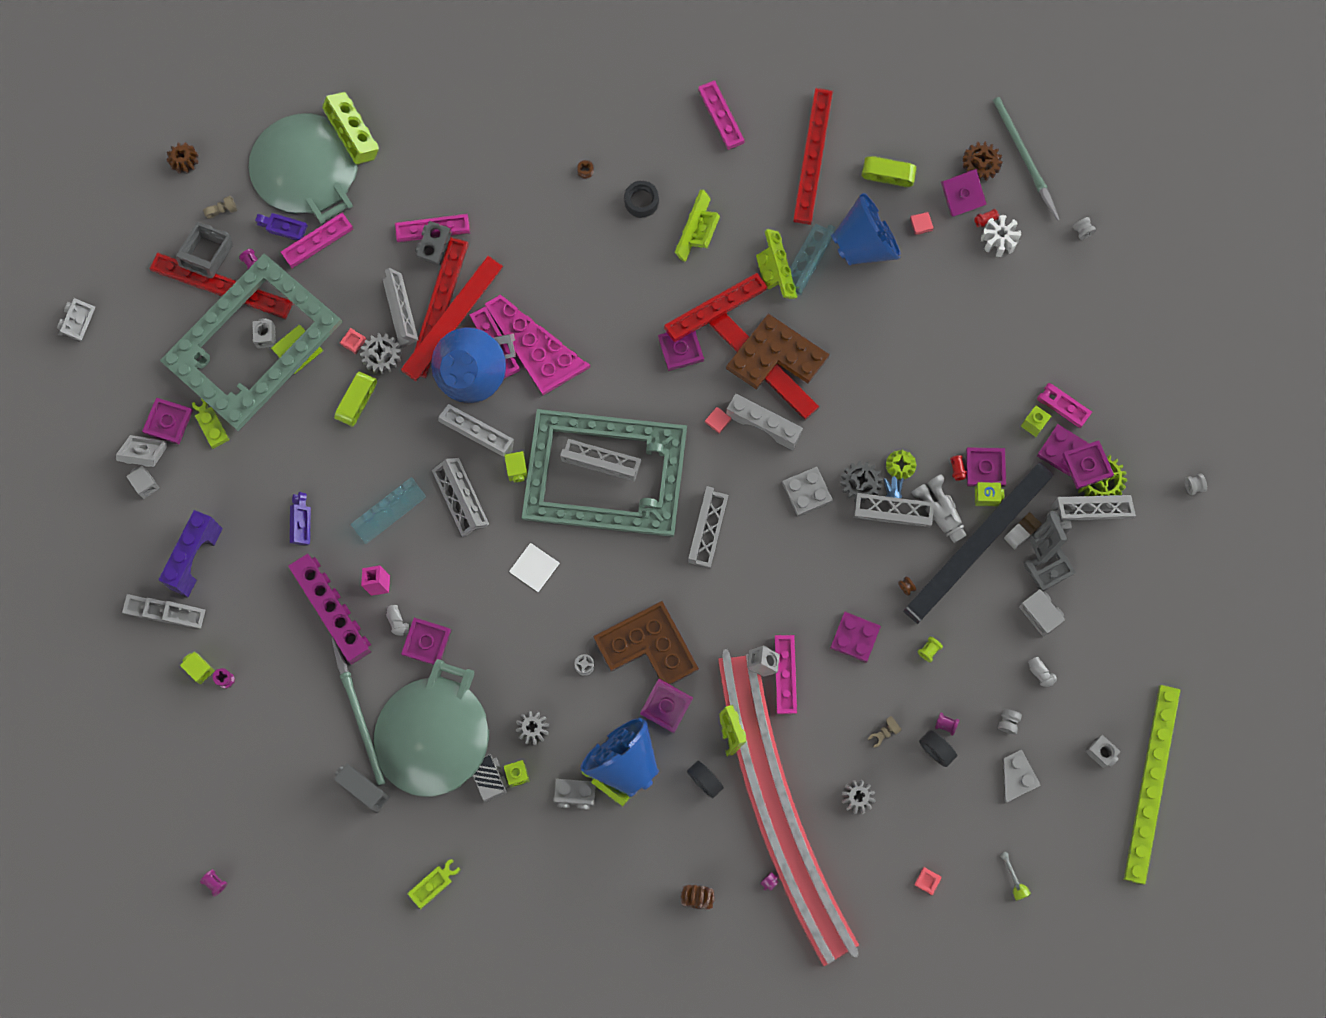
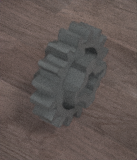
[840,461,883,503]

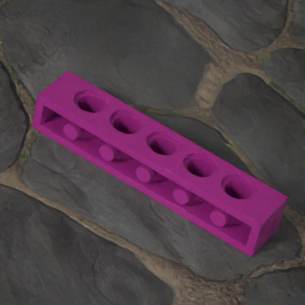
[288,554,371,665]

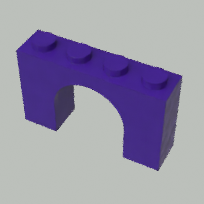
[159,510,223,597]

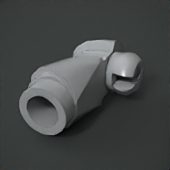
[386,605,410,636]
[1028,657,1057,687]

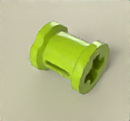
[917,636,943,662]

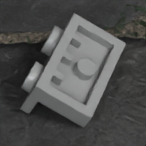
[57,298,95,342]
[553,779,596,810]

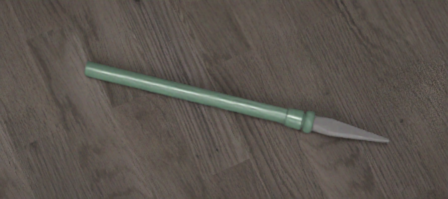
[993,97,1059,221]
[332,637,386,786]

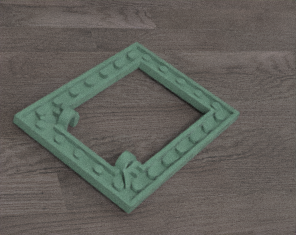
[160,253,343,431]
[522,409,687,537]

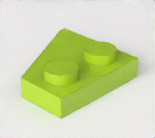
[719,705,747,756]

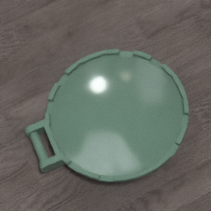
[249,114,358,225]
[374,659,489,797]

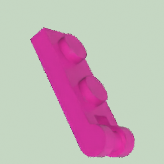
[1037,383,1092,428]

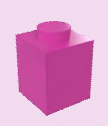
[361,565,390,596]

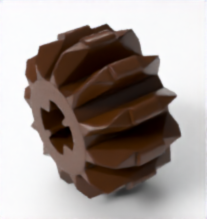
[167,142,199,174]
[680,885,715,910]

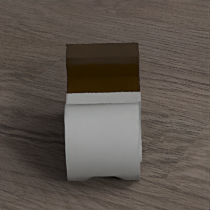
[1004,512,1042,550]

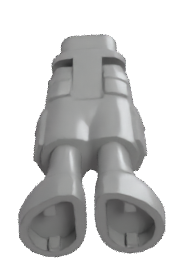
[911,474,967,543]

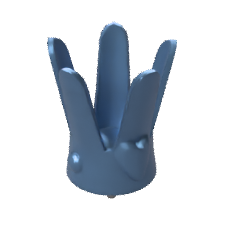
[883,476,904,505]

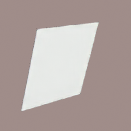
[509,543,560,592]

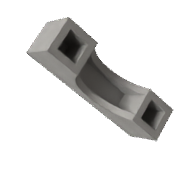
[726,394,803,451]

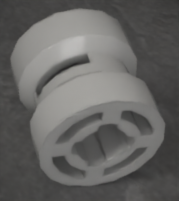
[997,709,1022,735]

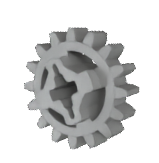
[360,333,402,374]

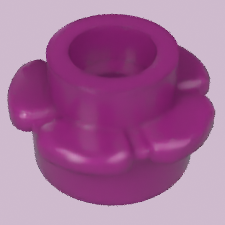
[760,872,779,891]

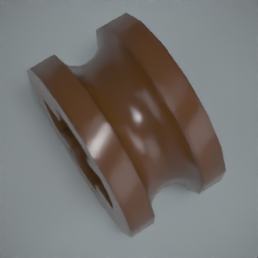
[577,160,594,179]
[898,576,916,596]

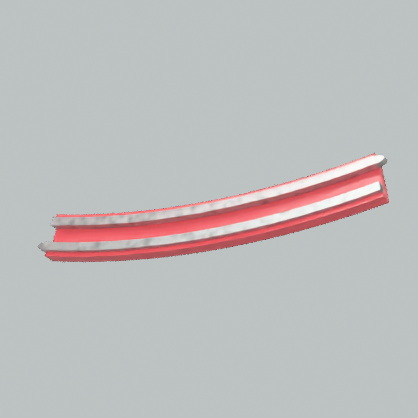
[718,649,859,966]

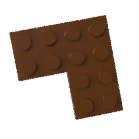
[726,313,830,390]
[593,601,699,685]

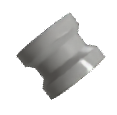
[1073,217,1096,240]
[1184,473,1207,495]
[574,654,595,676]

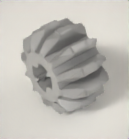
[516,711,550,745]
[841,780,875,814]

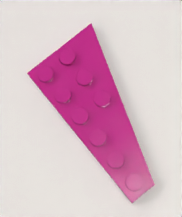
[485,295,591,395]

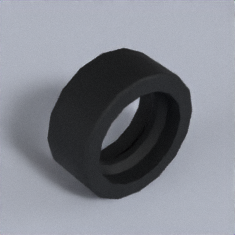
[624,180,659,218]
[919,730,957,767]
[687,761,724,799]

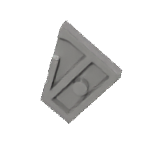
[1003,750,1041,803]

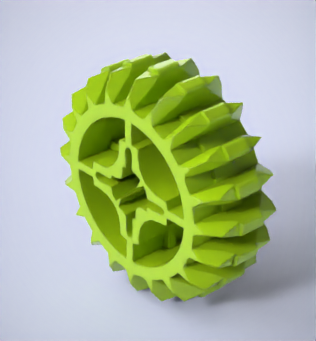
[1078,455,1127,496]

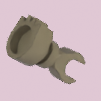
[203,196,238,219]
[868,716,902,748]

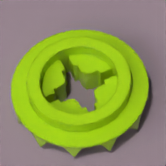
[886,449,917,480]

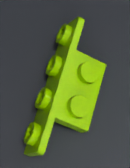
[675,190,720,262]
[756,229,797,299]

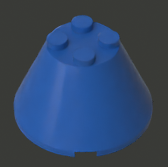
[831,193,901,265]
[431,327,506,403]
[580,718,659,797]

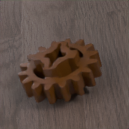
[962,142,1003,181]

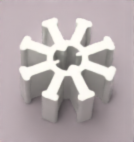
[981,215,1021,257]

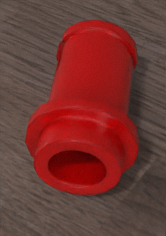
[974,209,999,228]
[950,455,967,481]

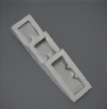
[122,594,205,629]

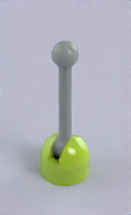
[1001,852,1031,901]

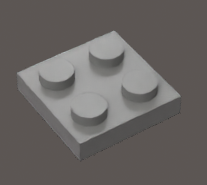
[116,435,167,467]
[782,467,833,517]

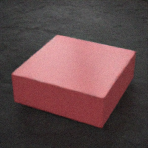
[910,212,934,235]
[340,328,367,354]
[705,407,732,434]
[914,867,942,895]

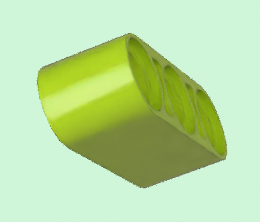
[862,156,917,187]
[334,371,377,427]

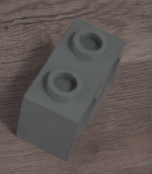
[415,221,452,266]

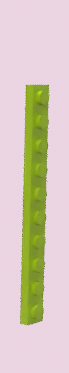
[1123,685,1181,885]

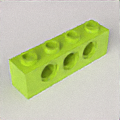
[322,92,379,164]

